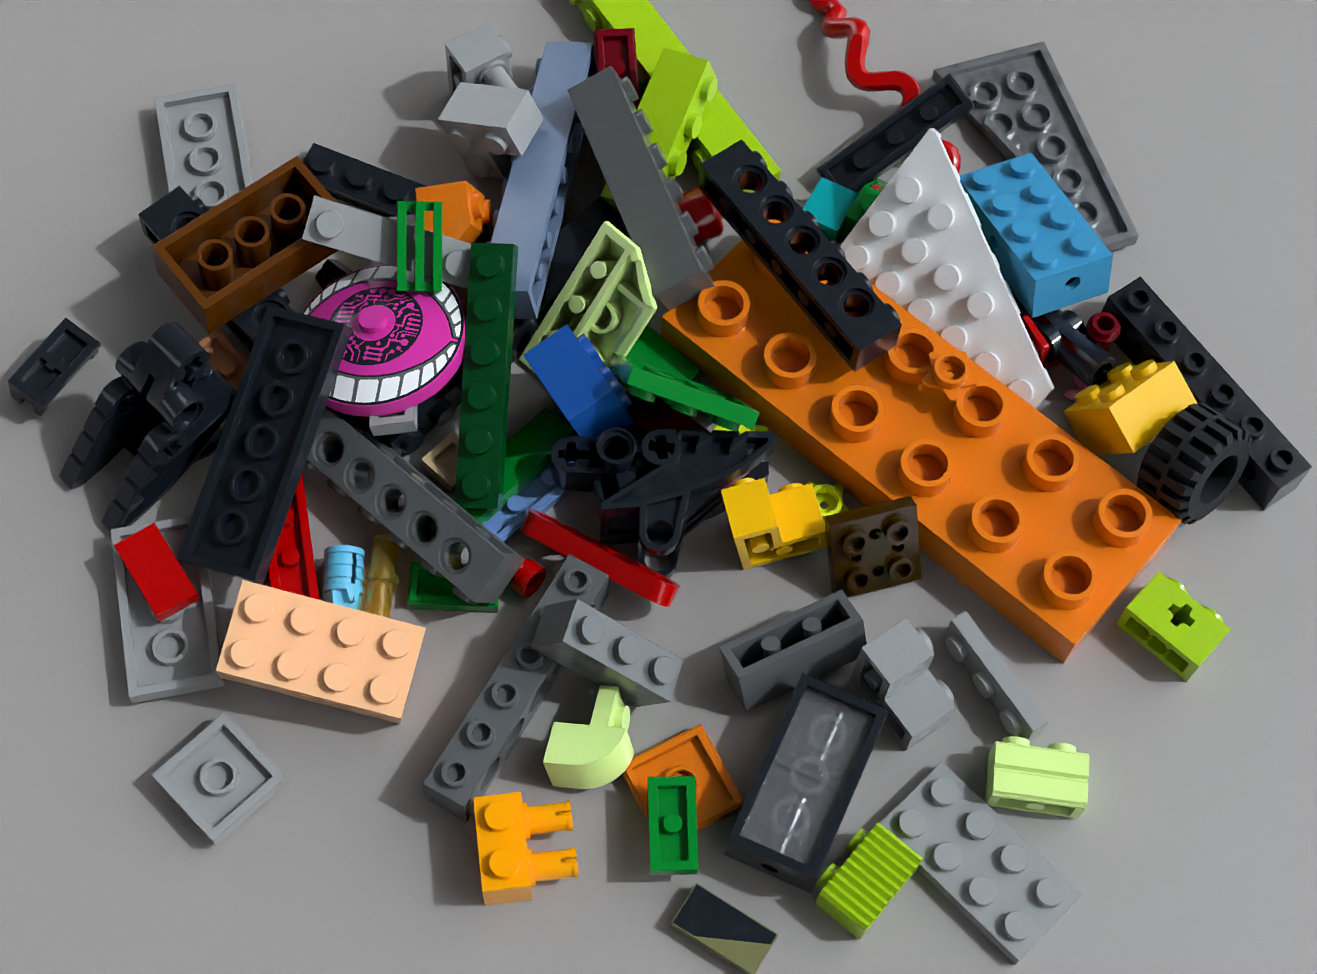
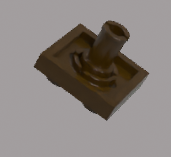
[824,496,922,597]

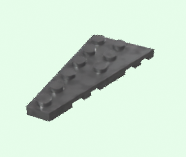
[932,41,1139,251]

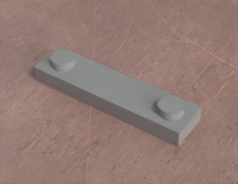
[302,195,471,289]

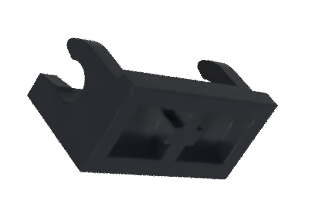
[8,317,101,416]

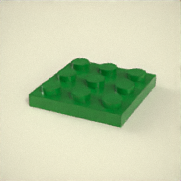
[608,352,760,432]

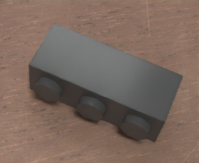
[719,590,867,712]
[531,599,683,707]

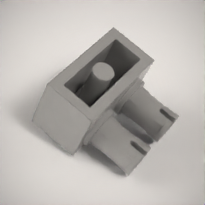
[445,23,519,95]

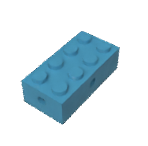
[960,153,1113,318]

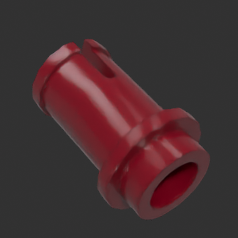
[1086,312,1121,351]

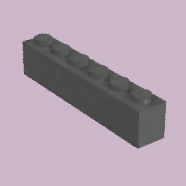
[567,66,714,311]

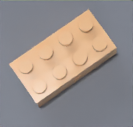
[216,580,426,724]

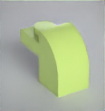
[543,685,635,789]

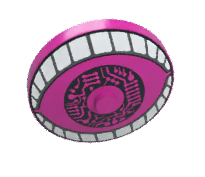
[302,264,466,417]

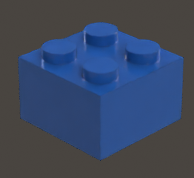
[523,324,634,437]

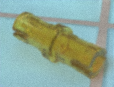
[363,535,400,619]

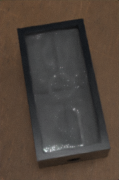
[724,673,889,894]

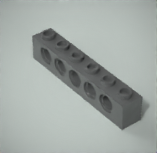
[305,406,525,605]
[423,554,609,822]

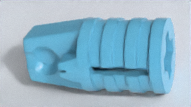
[322,545,365,610]

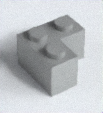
[438,82,544,179]
[851,618,956,751]

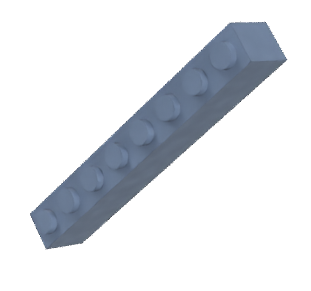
[486,42,596,319]

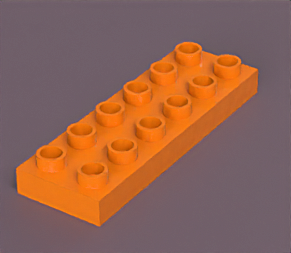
[661,220,1182,664]

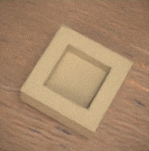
[421,431,459,493]

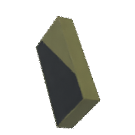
[670,883,778,974]

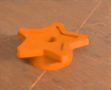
[922,351,979,402]

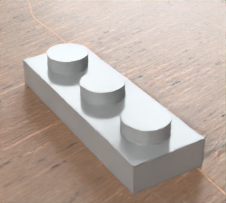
[944,611,1048,742]

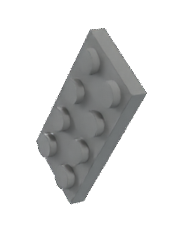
[154,83,254,211]
[110,515,225,703]
[880,762,1082,965]

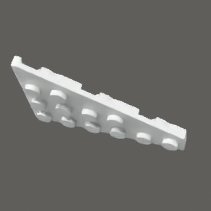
[840,128,1054,409]

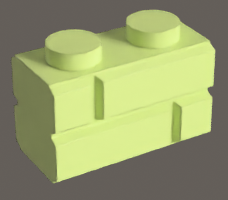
[985,736,1090,818]

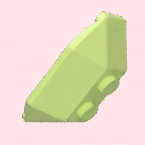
[519,221,657,375]

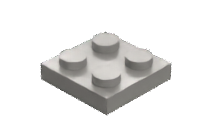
[152,712,289,846]

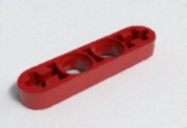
[520,509,680,607]

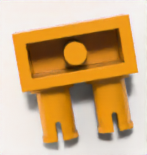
[473,792,579,906]

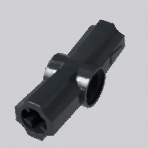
[1011,291,1117,386]

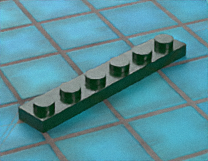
[455,243,518,511]

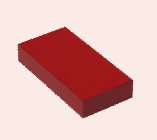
[114,522,200,622]

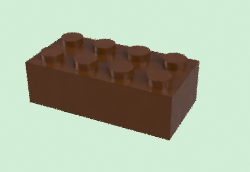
[151,156,338,334]

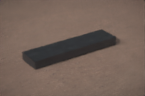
[816,73,974,193]

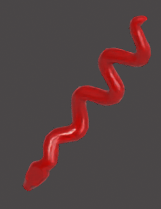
[808,0,961,174]

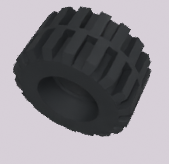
[1137,402,1252,525]

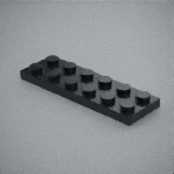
[177,306,352,585]

